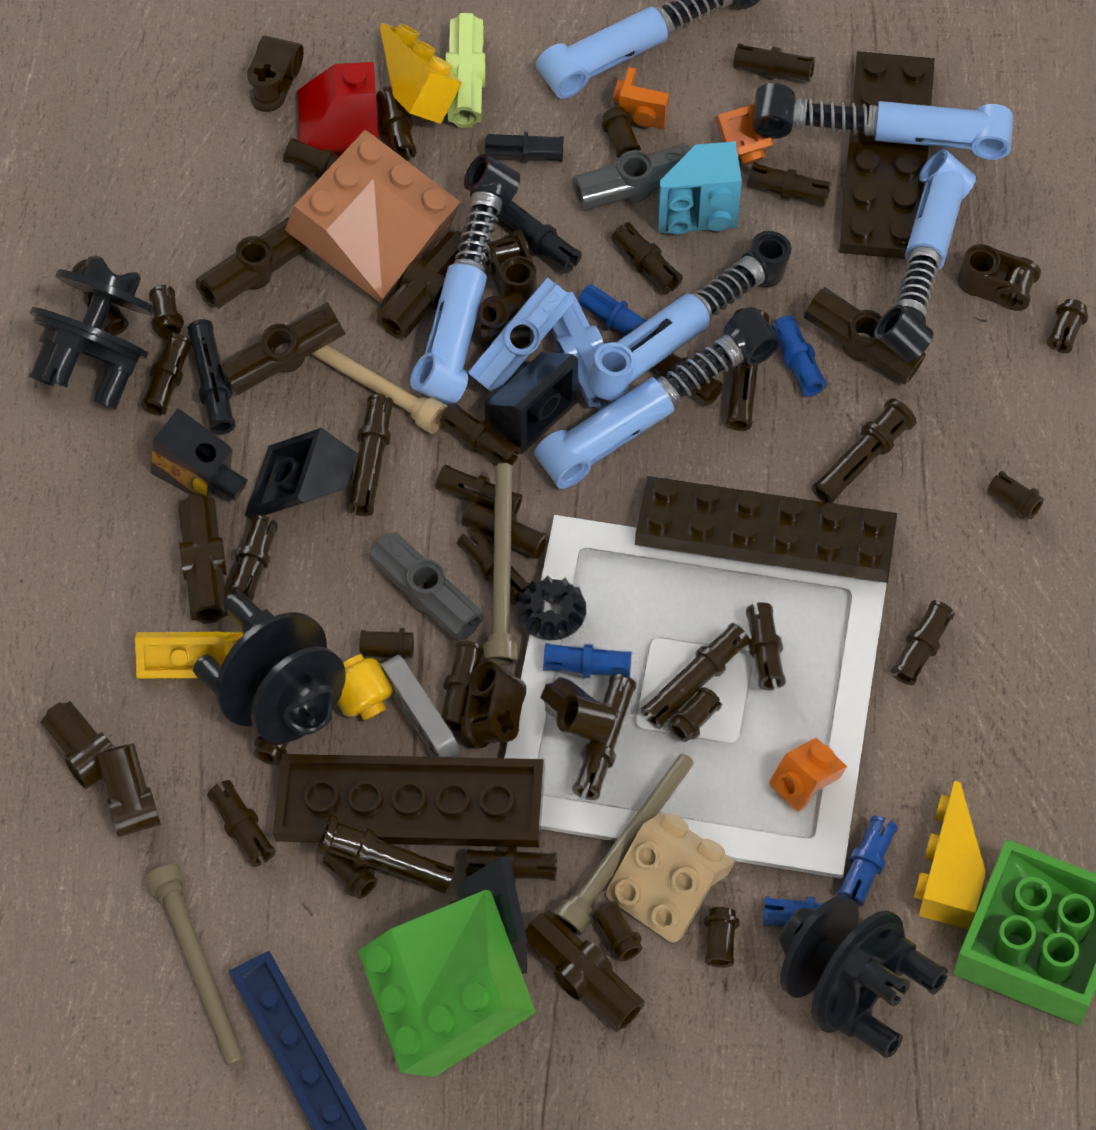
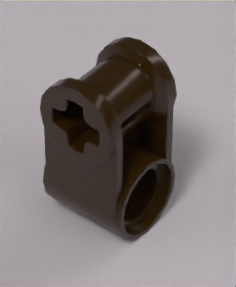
[247,35,304,112]
[484,229,537,303]
[958,244,1041,311]
[461,661,526,749]

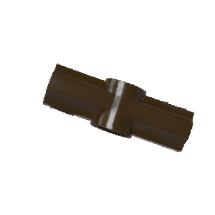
[196,217,308,309]
[377,230,465,339]
[803,287,926,384]
[220,302,346,395]
[179,494,228,624]
[525,910,645,1032]

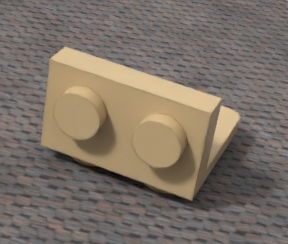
[606,812,736,943]

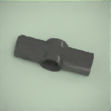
[573,143,691,211]
[369,531,484,641]

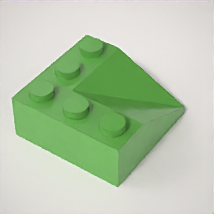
[953,839,1096,1026]
[358,890,536,1077]

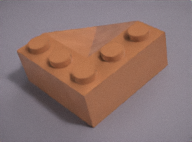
[285,129,461,303]

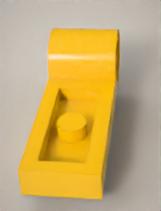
[135,632,243,679]

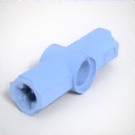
[468,277,575,392]
[550,292,614,409]

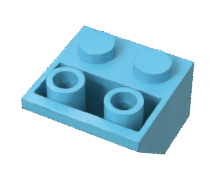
[657,141,742,234]

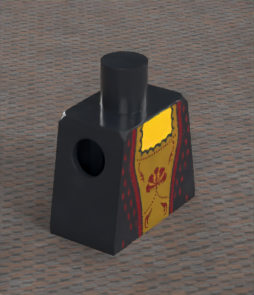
[150,408,248,501]

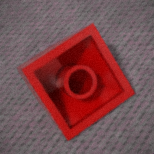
[297,62,379,156]

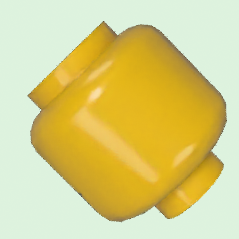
[337,654,393,722]

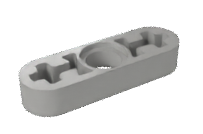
[379,655,460,757]

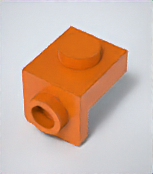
[613,67,669,129]
[715,104,773,165]
[769,737,847,811]

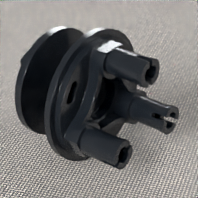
[28,255,155,410]
[193,591,346,743]
[779,895,948,1058]

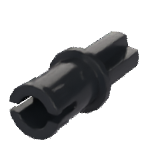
[485,131,564,163]

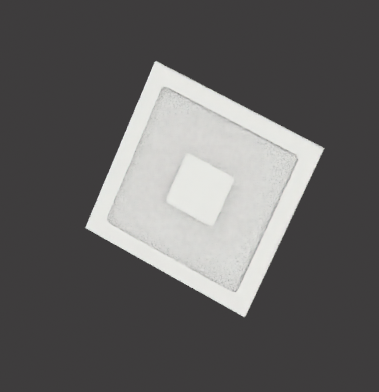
[504,515,887,879]

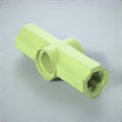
[446,13,486,128]

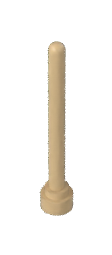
[284,323,448,434]

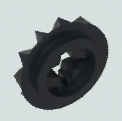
[518,575,586,640]

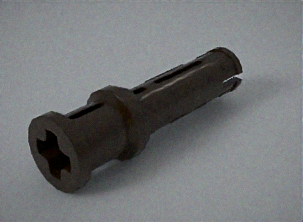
[726,308,770,431]
[812,398,917,503]
[317,815,454,894]

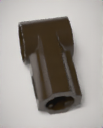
[540,677,615,743]
[40,701,114,789]
[97,743,161,837]

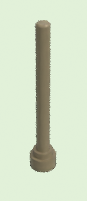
[483,463,518,666]
[553,754,694,936]
[145,864,244,1066]

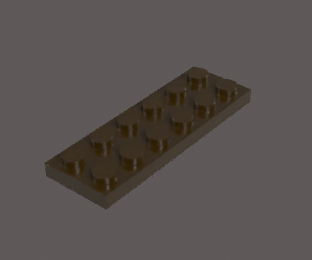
[839,51,935,259]
[634,476,897,583]
[273,754,545,848]

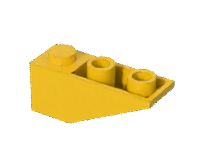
[380,23,462,124]
[914,781,986,930]

